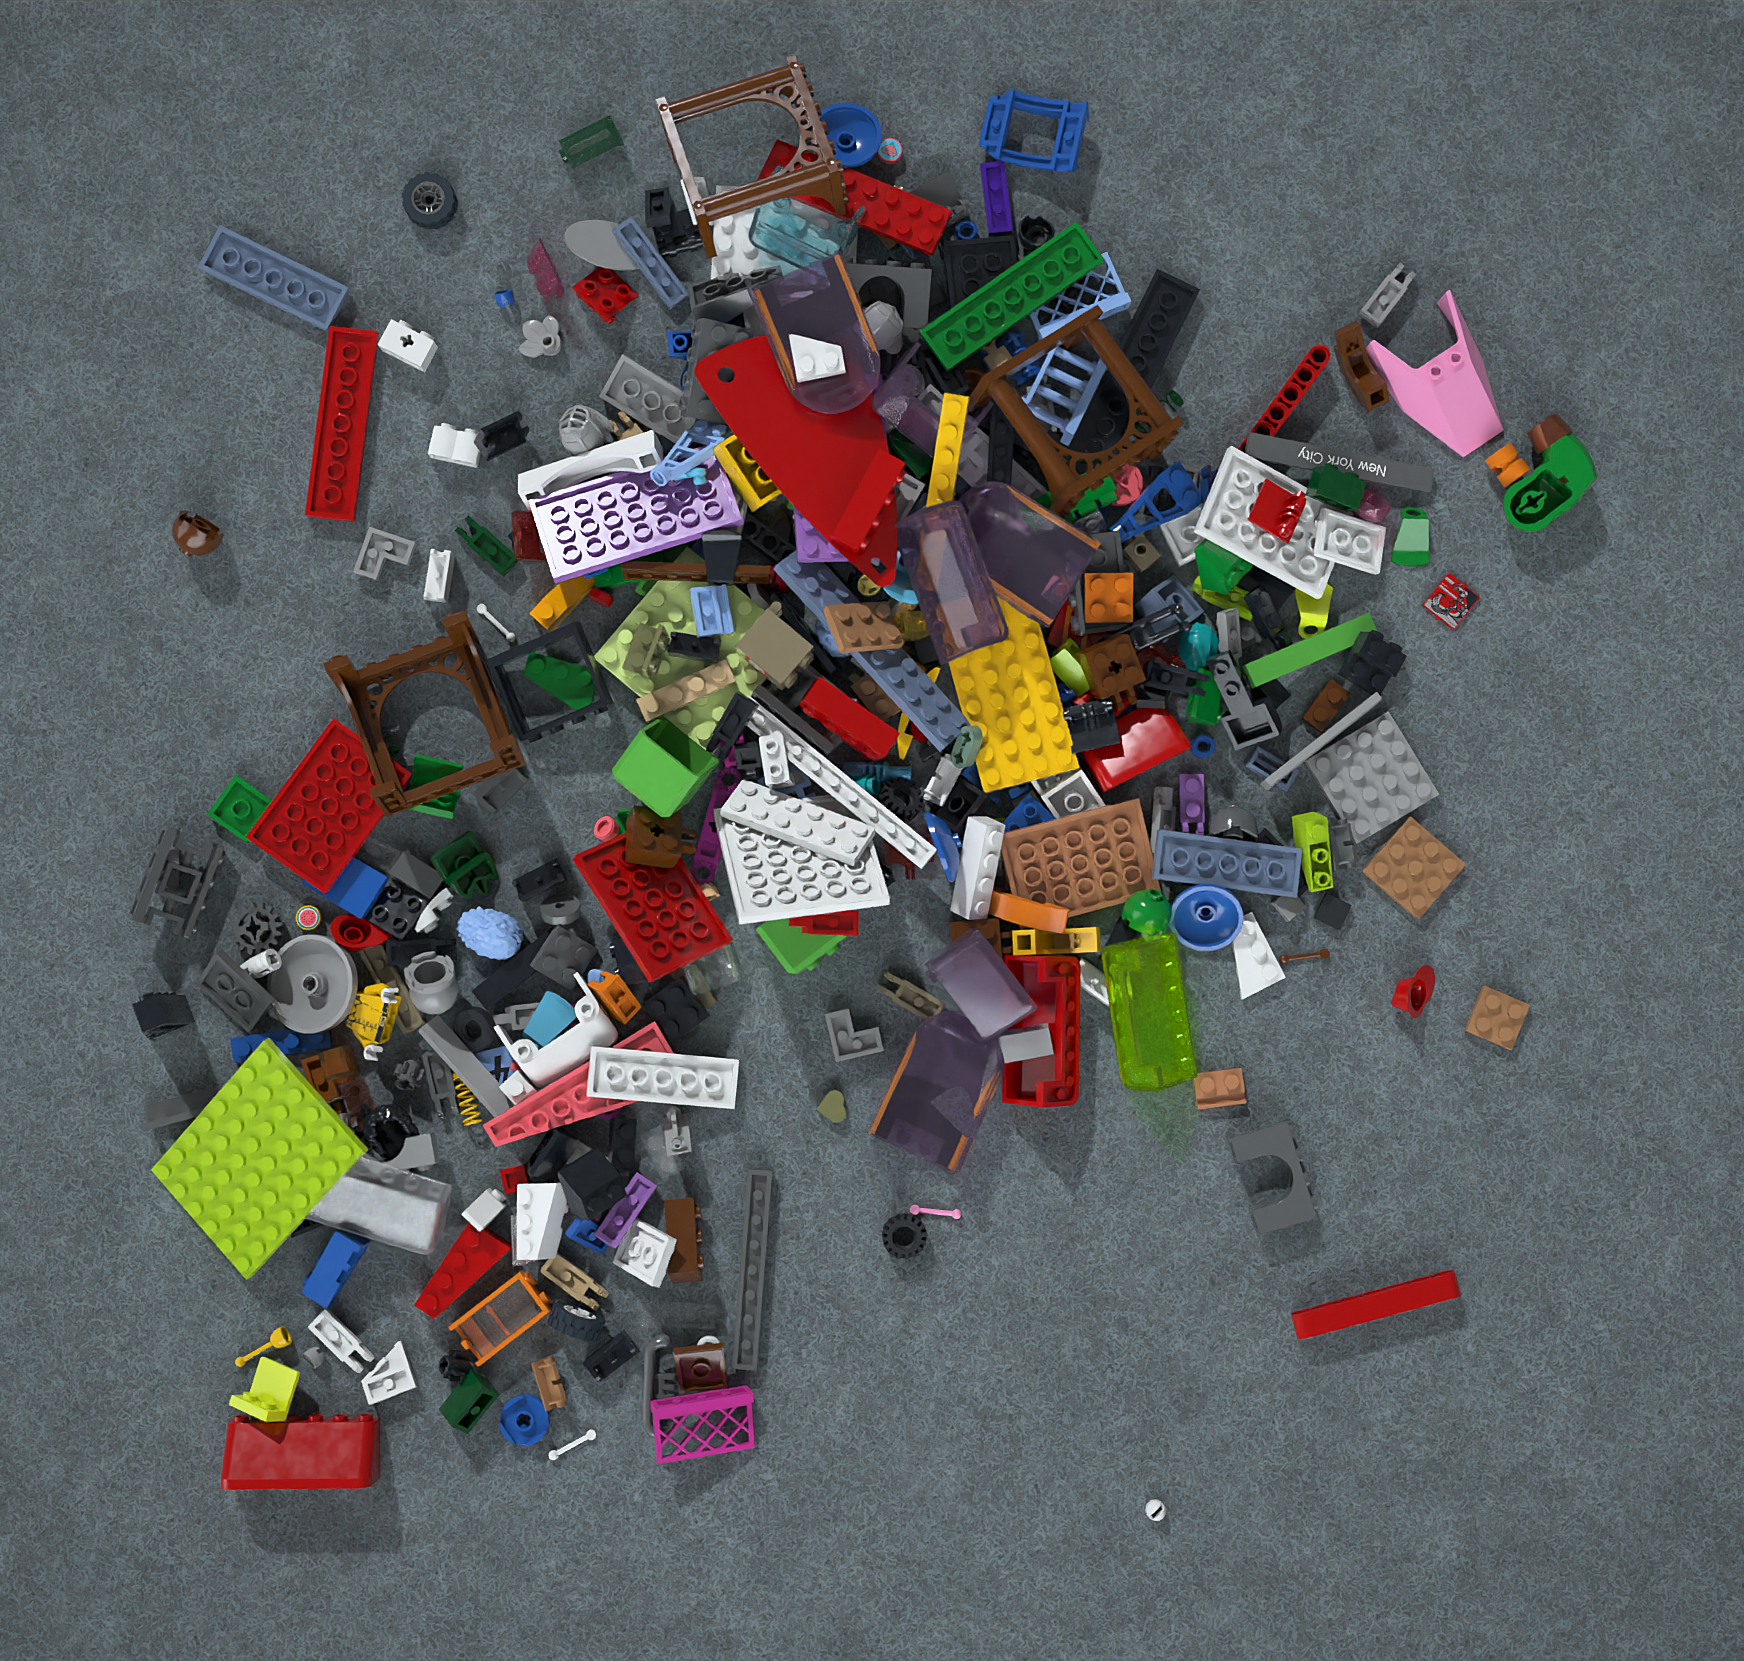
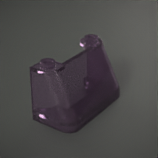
[925,928,1038,1043]

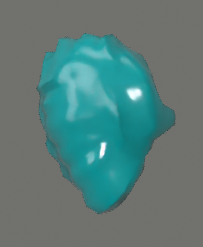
[1178,622,1219,671]

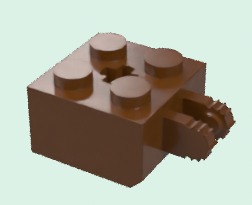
[1076,633,1146,711]
[625,805,697,868]
[949,918,1013,972]

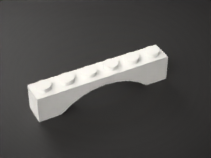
[518,430,663,510]

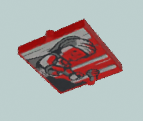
[1422,572,1480,630]

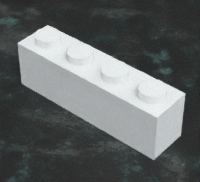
[950,816,1005,920]

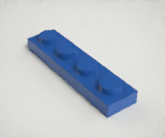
[230,1029,333,1063]

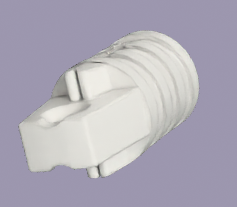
[240,949,282,979]

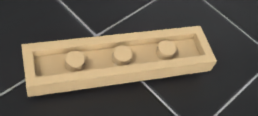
[636,659,736,723]

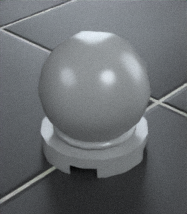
[404,951,458,1014]

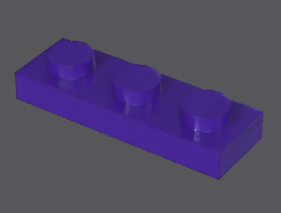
[980,161,1013,236]

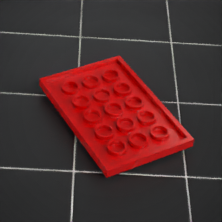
[246,718,412,894]
[573,833,733,983]

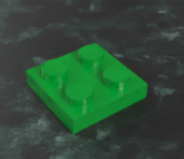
[207,775,273,843]

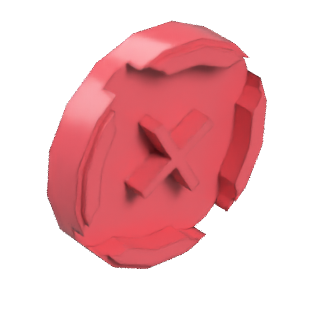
[1109,464,1143,507]

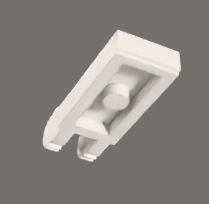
[308,1308,374,1373]

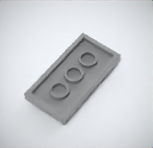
[599,354,698,443]

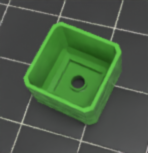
[612,716,719,817]
[756,918,847,974]

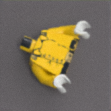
[346,983,402,1061]

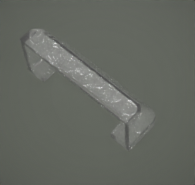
[306,1157,452,1254]

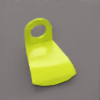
[1295,584,1333,639]

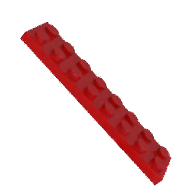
[757,139,952,256]
[305,326,379,522]

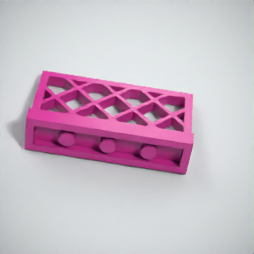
[650,1385,755,1464]

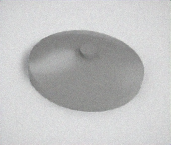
[267,935,358,1033]

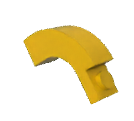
[1012,927,1101,955]

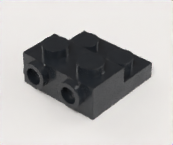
[1338,630,1407,696]

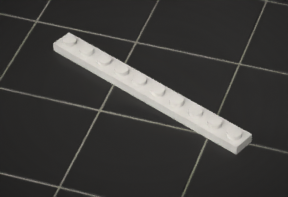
[747,695,937,869]

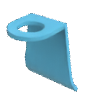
[883,548,919,604]
[522,991,577,1050]

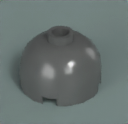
[1209,805,1258,843]

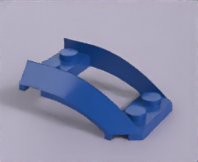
[979,89,1089,173]

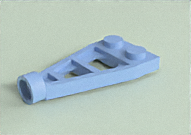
[650,419,734,486]

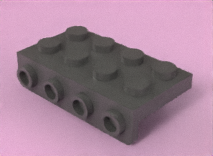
[678,318,754,426]
[1065,530,1130,636]

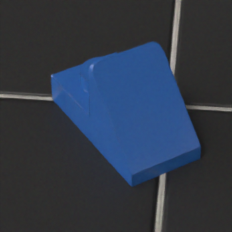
[565,1217,609,1254]

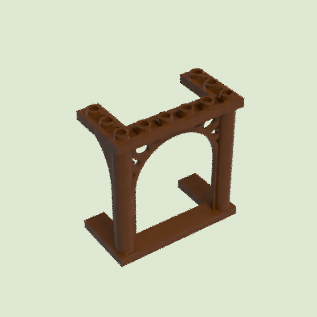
[656,55,848,259]
[968,305,1184,520]
[323,611,526,817]

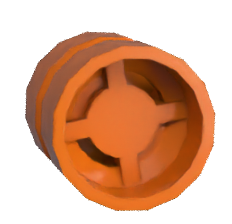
[1485,442,1531,488]

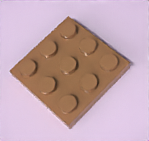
[1361,816,1466,919]

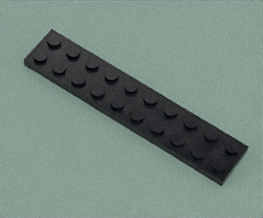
[1063,269,1200,502]

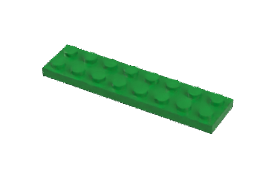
[919,221,1105,373]

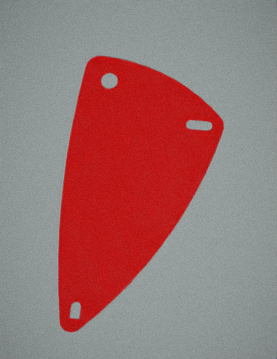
[694,334,898,587]

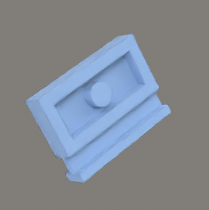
[690,584,734,638]

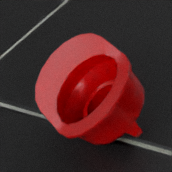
[330,914,390,953]
[1391,965,1435,1019]

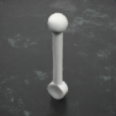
[477,604,516,642]
[549,1429,596,1460]

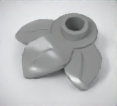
[519,315,562,358]

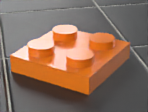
[1083,572,1133,623]

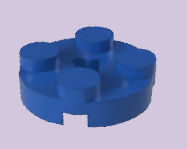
[499,1394,550,1446]

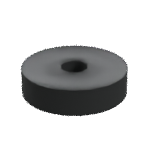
[540,894,581,925]

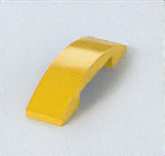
[897,667,940,761]

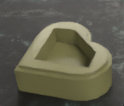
[816,1090,846,1122]

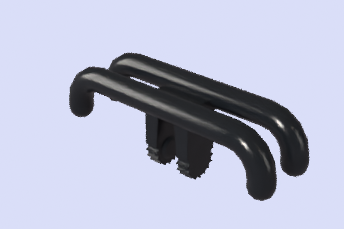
[1095,604,1192,668]

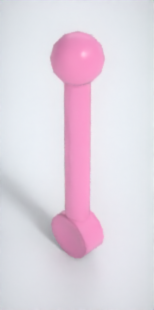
[910,1205,961,1219]

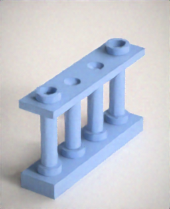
[1022,346,1107,446]

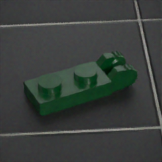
[455,516,520,577]

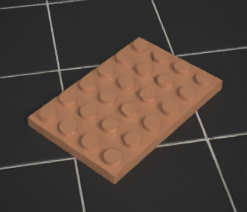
[1000,797,1161,930]

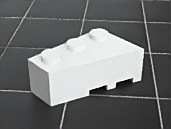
[517,1183,569,1260]

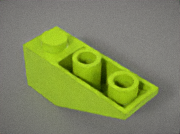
[1292,812,1333,893]

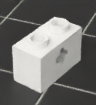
[378,319,438,372]

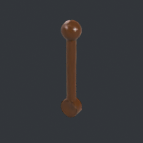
[1279,949,1330,964]

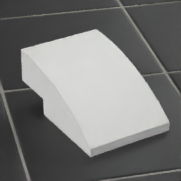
[1031,766,1106,819]

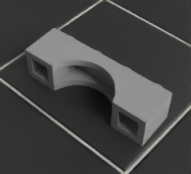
[340,1132,440,1185]

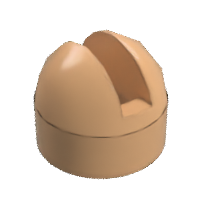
[700,882,720,901]

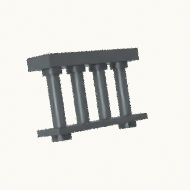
[751,665,863,759]

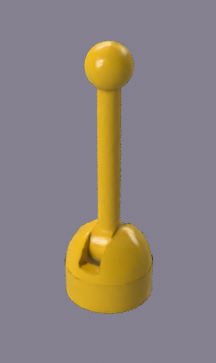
[235,1326,292,1367]

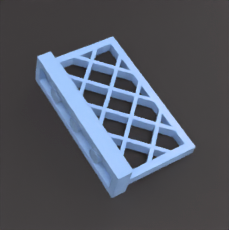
[1029,252,1131,341]

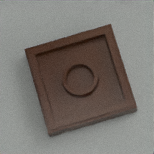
[673,1343,729,1394]

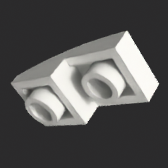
[415,888,455,934]

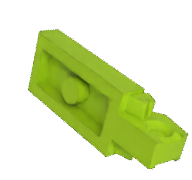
[1191,576,1253,621]

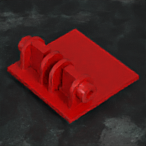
[572,267,639,324]
[1247,478,1306,544]

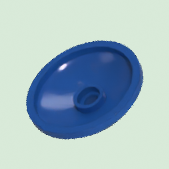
[810,103,882,168]
[924,812,962,883]
[1170,884,1244,951]

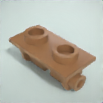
[531,1355,568,1412]

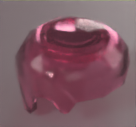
[1354,489,1392,523]

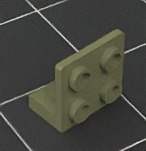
[622,622,670,679]

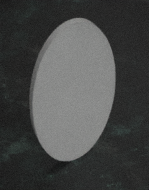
[564,220,639,270]

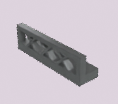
[142,1085,224,1131]

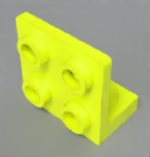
[229,1357,300,1422]

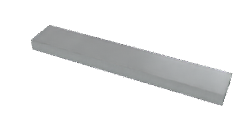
[1260,692,1382,791]
[418,1015,518,1142]

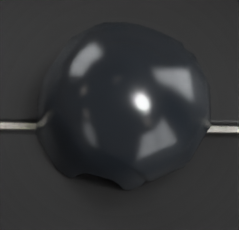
[1018,215,1055,252]

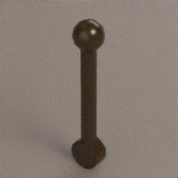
[327,1086,360,1106]

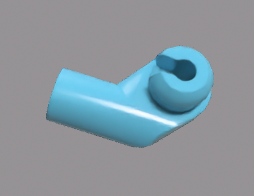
[674,467,707,485]

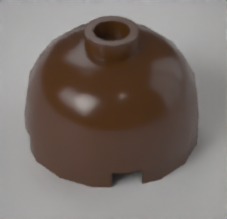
[172,510,224,557]

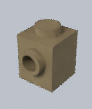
[1122,534,1161,575]

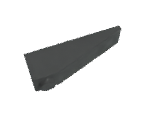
[688,265,784,323]

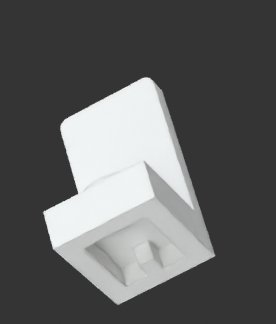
[759,733,795,790]

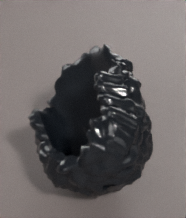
[363,1104,420,1160]

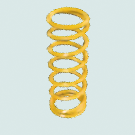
[452,1072,482,1126]

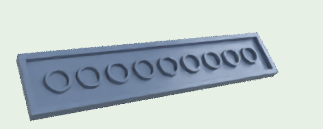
[774,551,971,752]

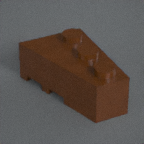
[664,1197,704,1284]

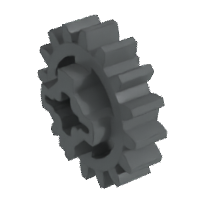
[229,902,284,955]

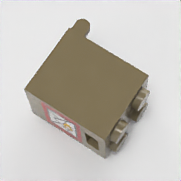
[735,601,814,691]

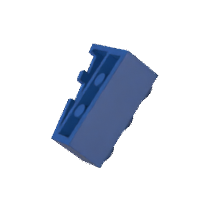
[301,1226,371,1308]

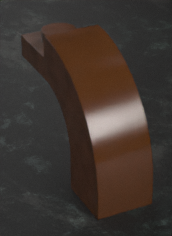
[1333,321,1389,412]

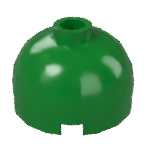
[1121,889,1172,935]

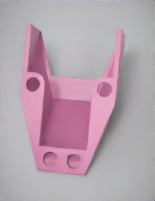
[1365,290,1503,457]

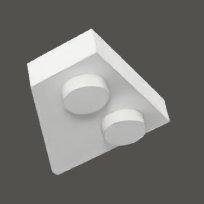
[789,334,846,383]
[361,1341,418,1405]

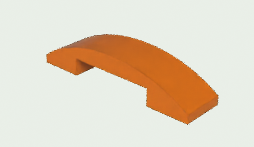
[988,886,1070,933]

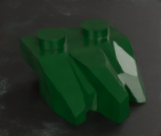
[430,830,499,900]

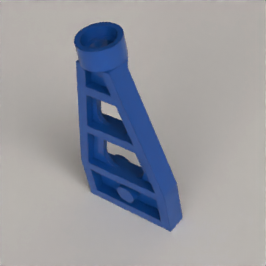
[1108,460,1202,544]

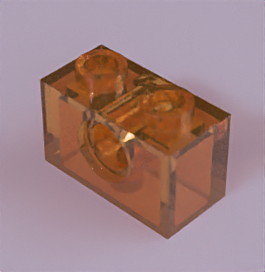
[318,1045,361,1085]

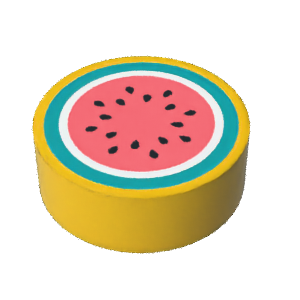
[296,906,322,930]

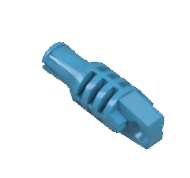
[843,761,911,784]

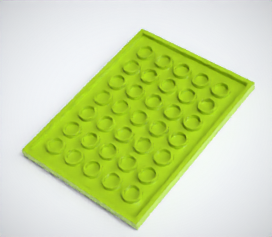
[151,1038,369,1280]

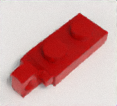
[789,910,859,936]

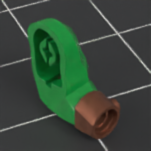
[1503,413,1598,532]

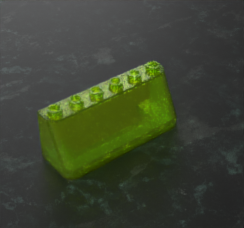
[1102,933,1198,1093]

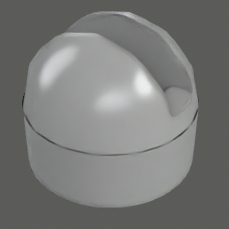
[303,1347,325,1369]

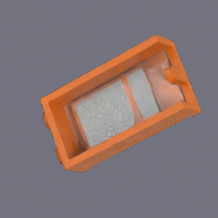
[448,1270,552,1367]

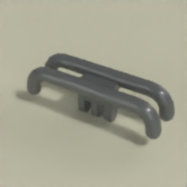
[642,1335,677,1439]

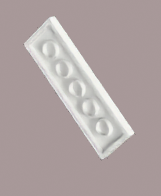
[720,779,876,866]
[586,1046,739,1109]

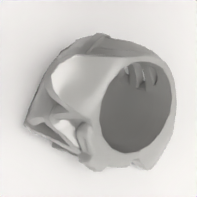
[853,301,903,354]
[559,405,614,456]

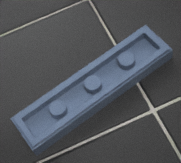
[612,216,689,310]

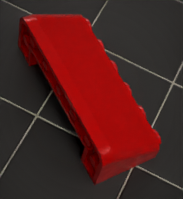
[1002,955,1081,1108]
[221,1414,380,1490]

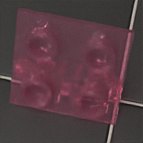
[527,238,565,303]

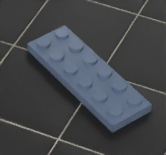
[198,225,350,332]
[1152,829,1302,898]

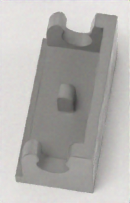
[999,1023,1054,1063]

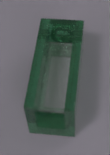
[558,115,624,169]

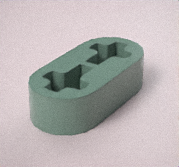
[951,725,983,769]

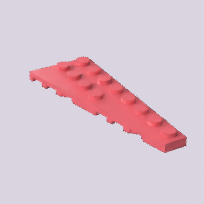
[482,1021,674,1147]

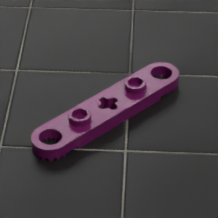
[691,767,742,885]

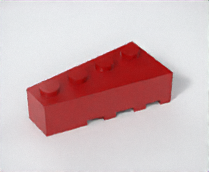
[831,449,907,554]
[798,677,900,761]
[414,1222,515,1319]

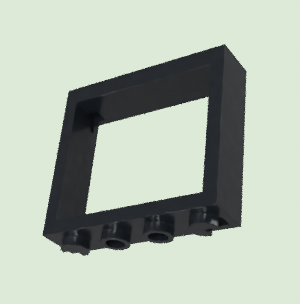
[486,622,614,743]

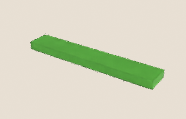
[1242,613,1377,689]

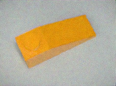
[529,575,595,632]

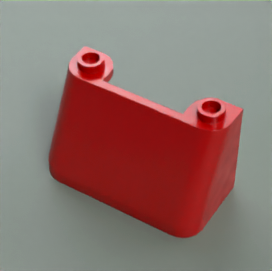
[1080,706,1192,794]

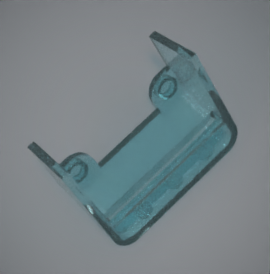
[748,165,866,281]

